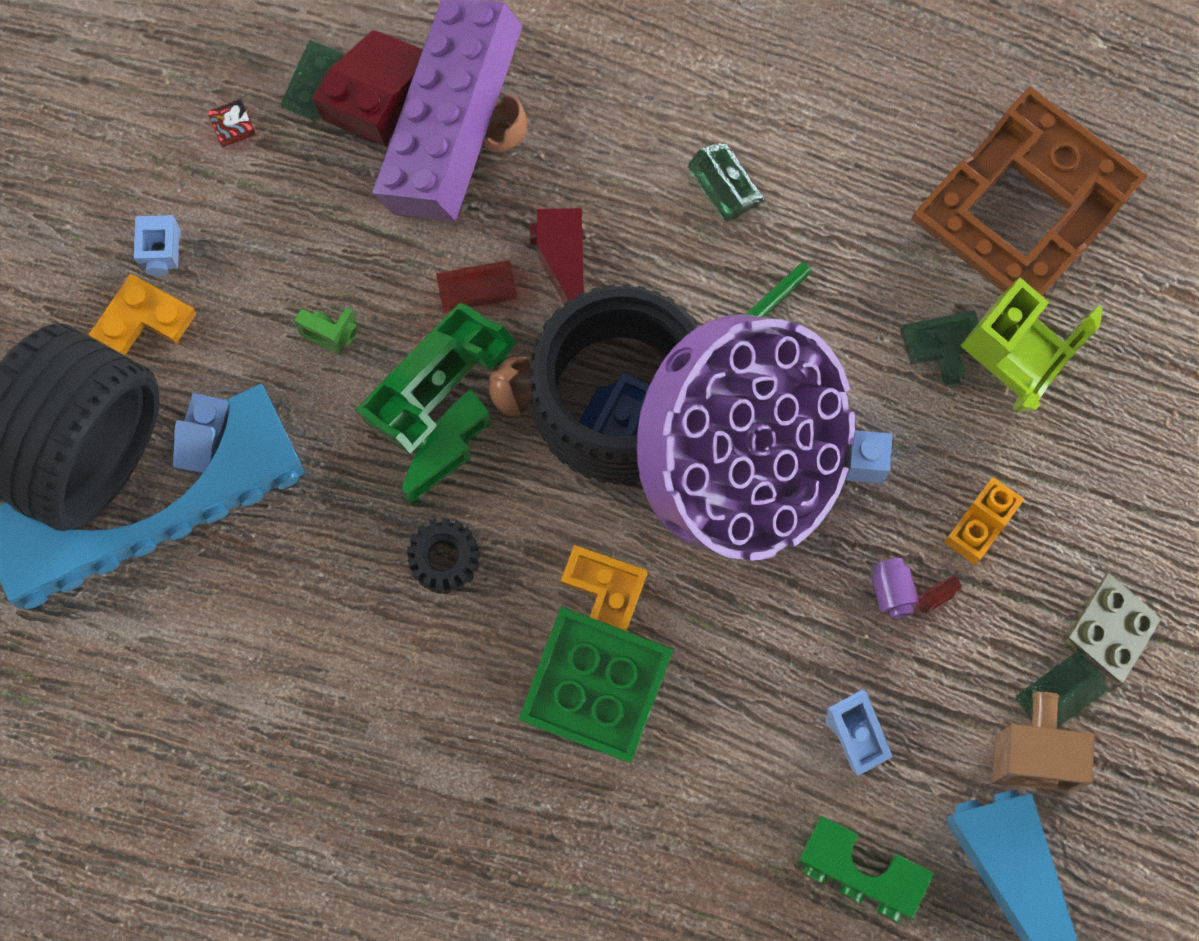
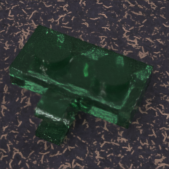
[900,310,979,386]

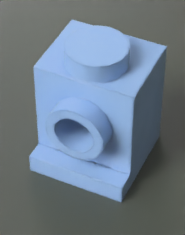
[134,215,181,276]

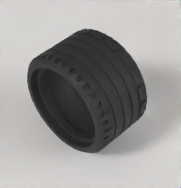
[530,284,698,485]
[0,323,159,531]

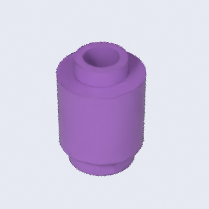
[871,558,920,619]

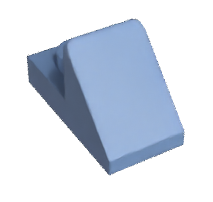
[173,393,230,475]
[826,689,893,776]

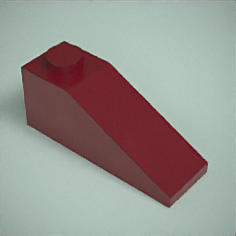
[530,208,584,303]

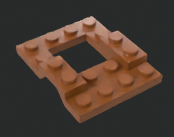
[911,86,1148,296]

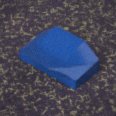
[579,372,650,436]

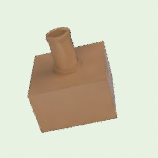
[992,692,1095,793]

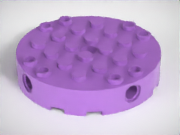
[637,315,855,561]

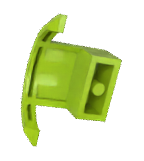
[960,278,1103,413]

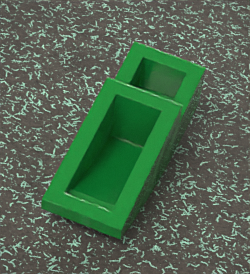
[401,389,492,504]

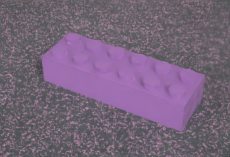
[372,0,522,221]

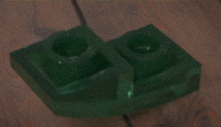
[280,40,345,122]

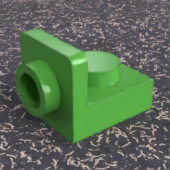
[294,307,358,354]

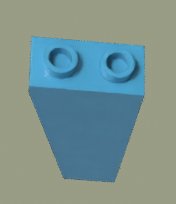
[946,789,1078,941]

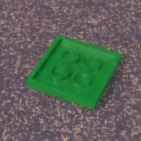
[518,606,674,763]

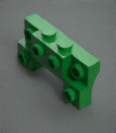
[354,302,517,454]

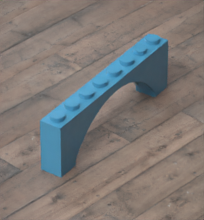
[0,383,306,609]

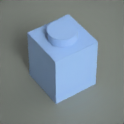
[845,430,892,484]

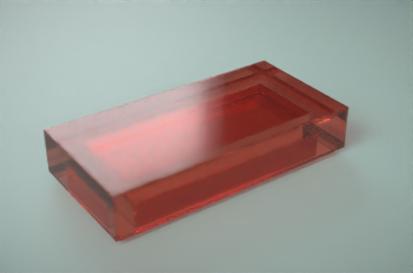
[436,260,517,313]

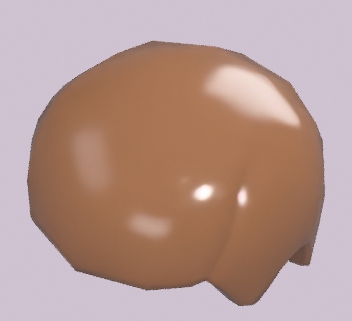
[481,94,528,152]
[488,357,533,416]

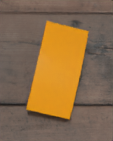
[944,477,1025,566]

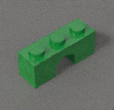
[796,816,934,923]

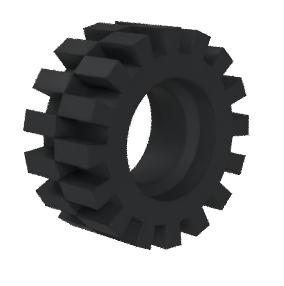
[407,518,480,594]

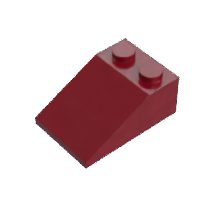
[312,29,423,146]

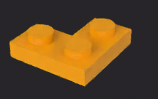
[89,274,197,356]
[561,545,648,631]

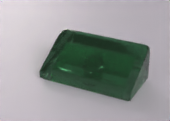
[688,142,765,222]
[1015,652,1106,728]

